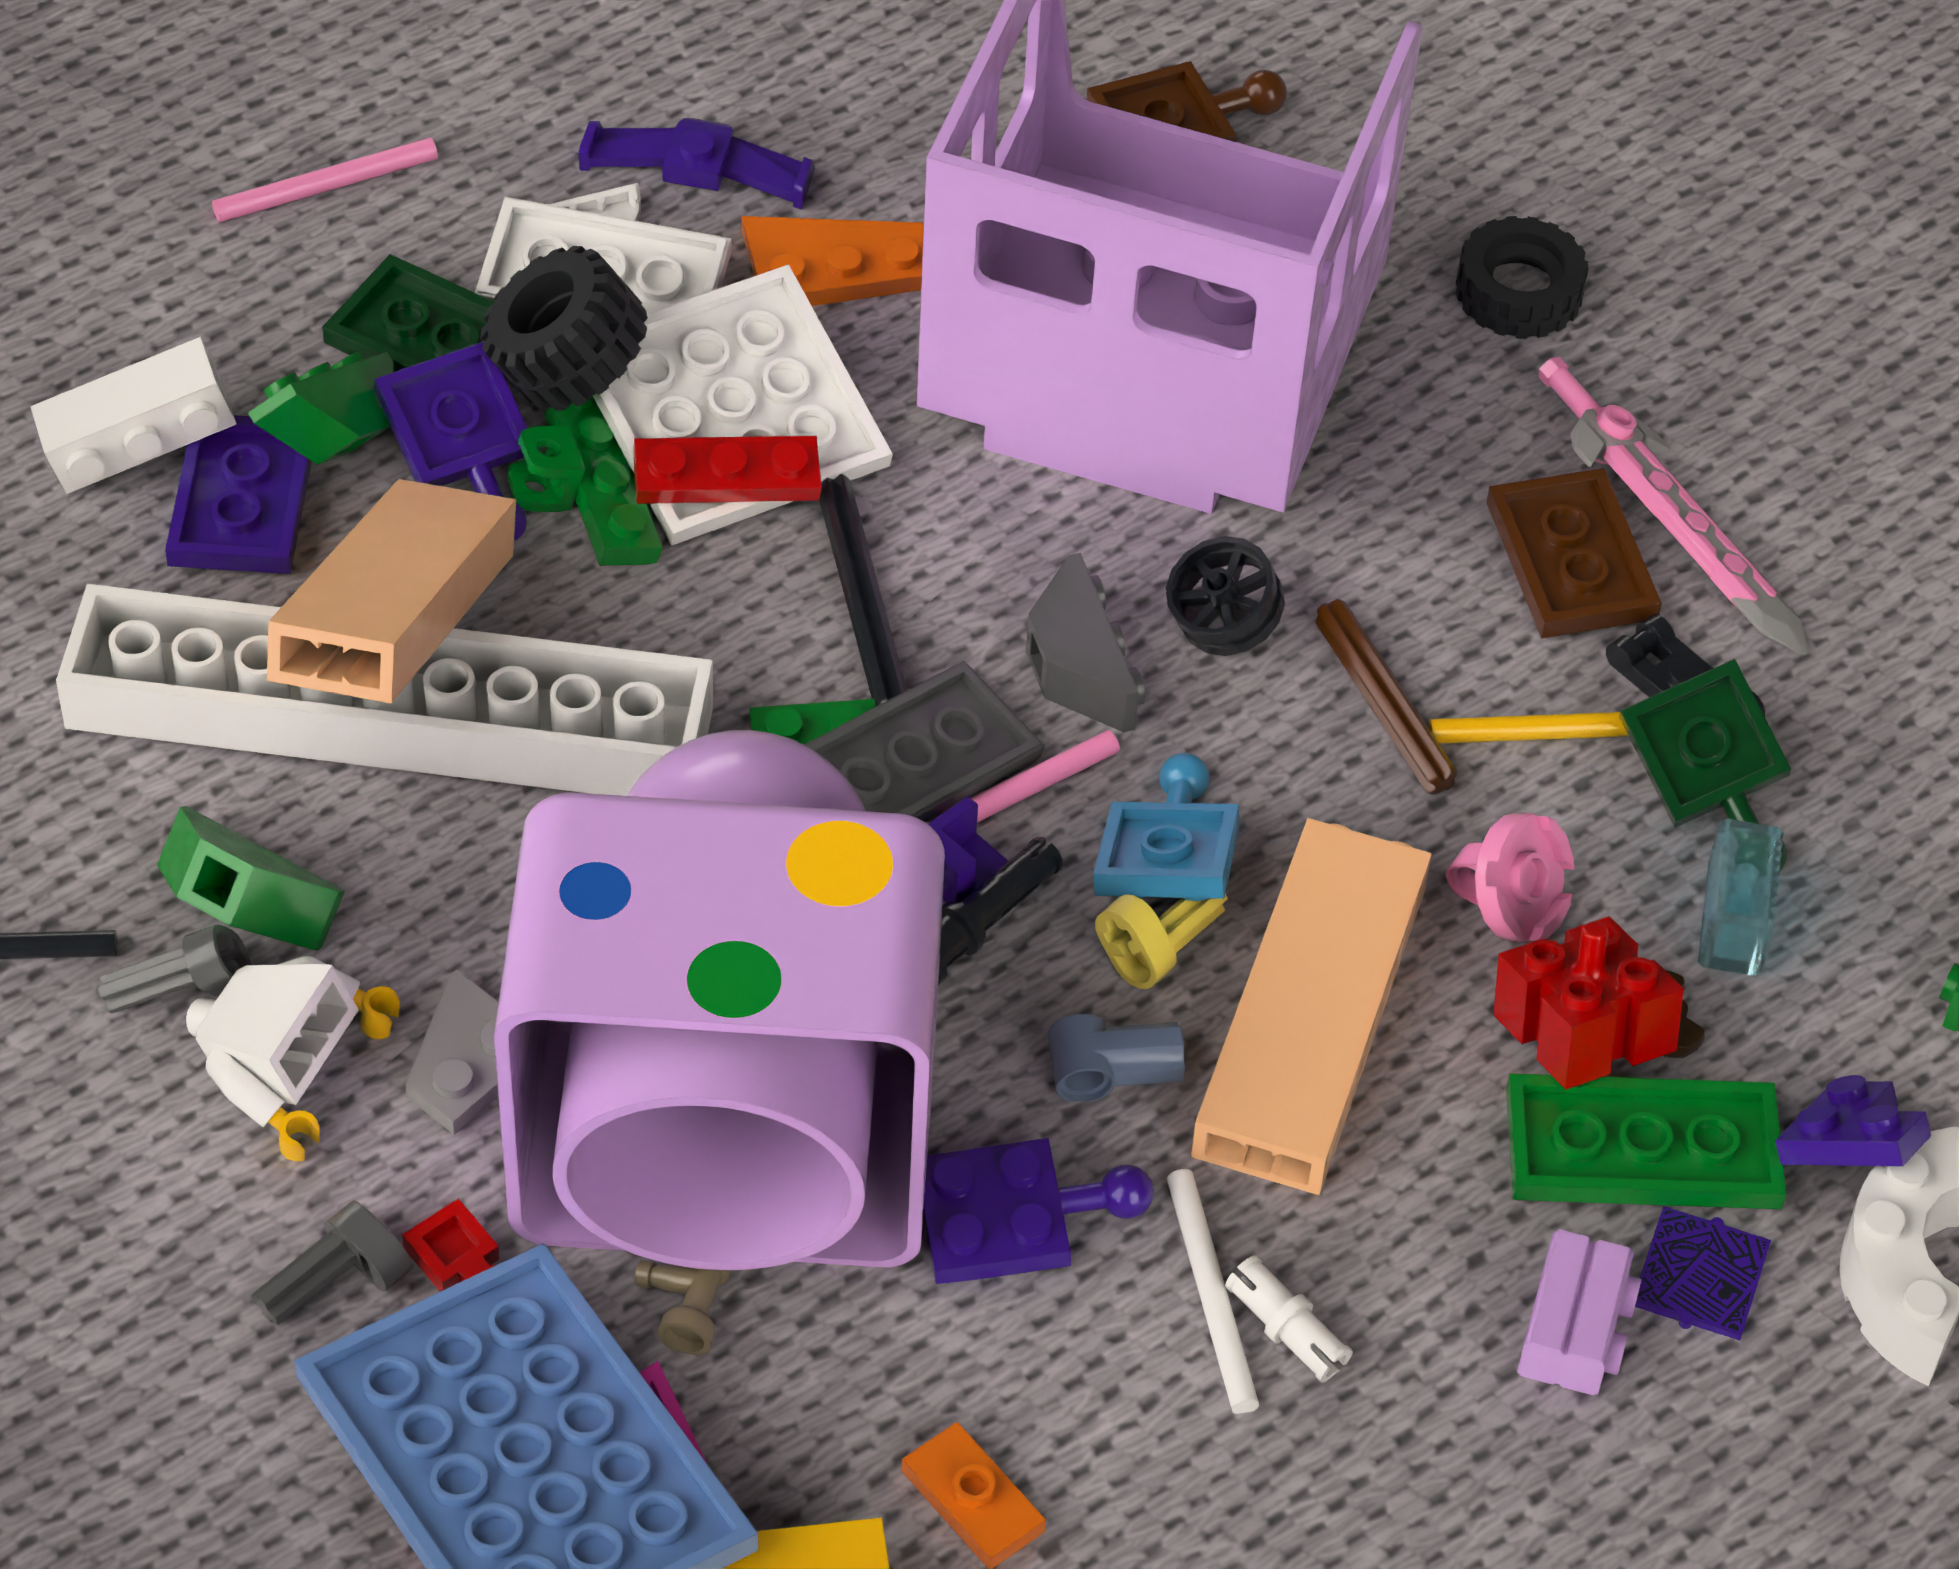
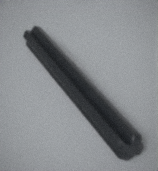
[819,474,907,707]

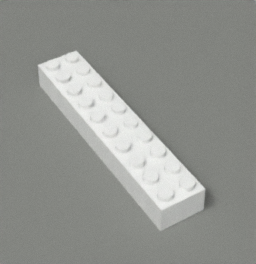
[56,584,713,796]

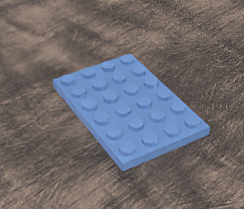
[294,1243,758,1569]

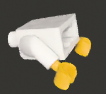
[186,956,400,1161]

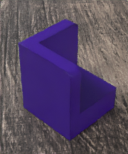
[928,796,1008,902]

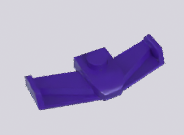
[579,118,815,209]

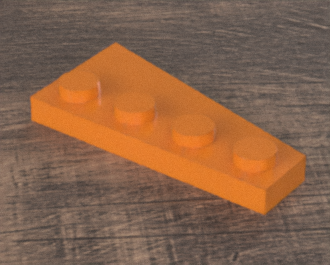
[741,216,924,306]

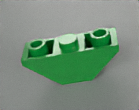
[248,352,393,465]
[157,806,345,950]

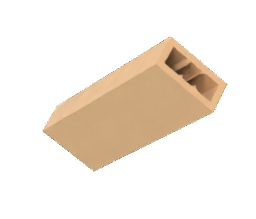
[267,479,516,704]
[1191,818,1432,1195]

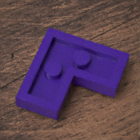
[1775,1075,1931,1166]

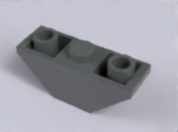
[1026,553,1145,732]

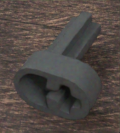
[97,924,251,1013]
[251,1200,413,1325]

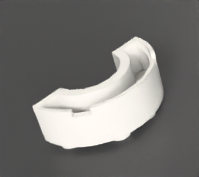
[1840,1127,1959,1386]

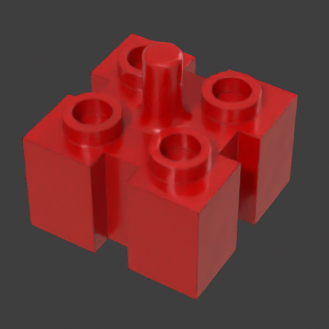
[1493,916,1684,1090]

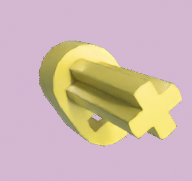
[1095,893,1228,989]

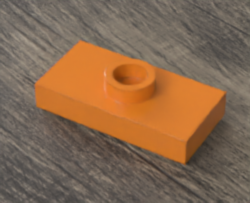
[901,1422,1046,1569]

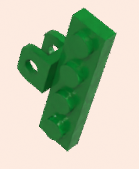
[506,396,663,566]

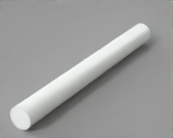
[1167,1169,1259,1414]

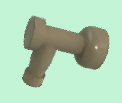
[635,1260,732,1356]

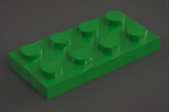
[1506,1073,1786,1209]

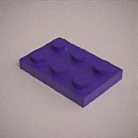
[165,415,312,574]

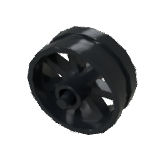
[1166,536,1285,656]

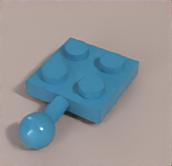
[1093,753,1240,901]

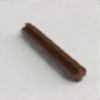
[1316,599,1457,795]

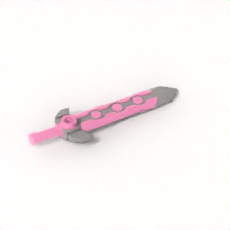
[1538,357,1808,655]

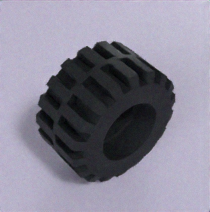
[481,246,648,411]

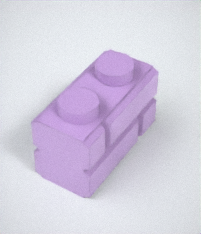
[1517,1229,1642,1396]

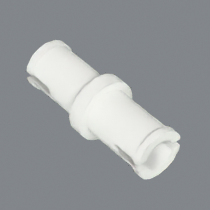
[1225,1255,1353,1383]

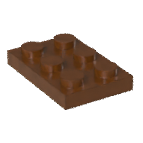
[1486,468,1662,639]

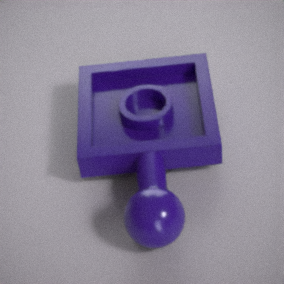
[374,341,527,541]
[923,1138,1154,1284]

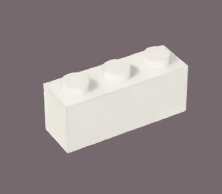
[30,337,237,494]

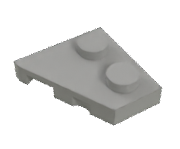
[405,970,499,1135]

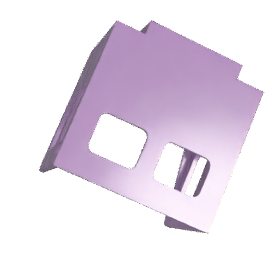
[917,0,1422,514]

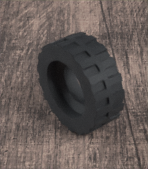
[1456,216,1589,339]

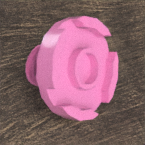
[1446,812,1574,942]

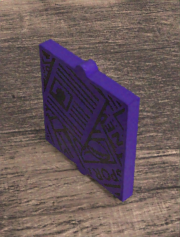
[1635,1206,1771,1341]

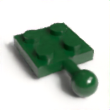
[1619,659,1791,878]

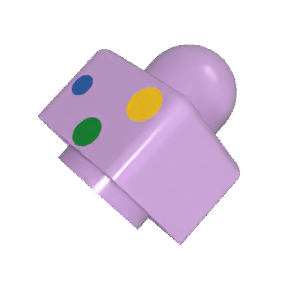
[494,730,945,1270]

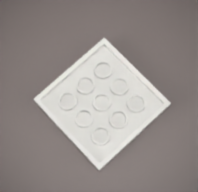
[593,264,893,546]

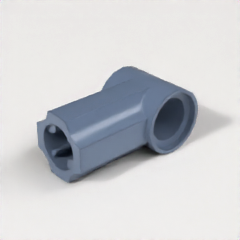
[1048,1014,1185,1102]

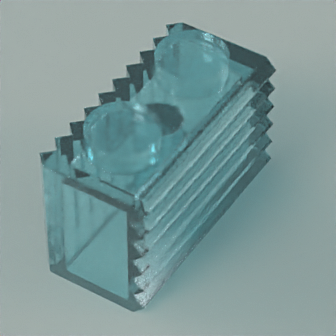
[1698,819,1784,976]

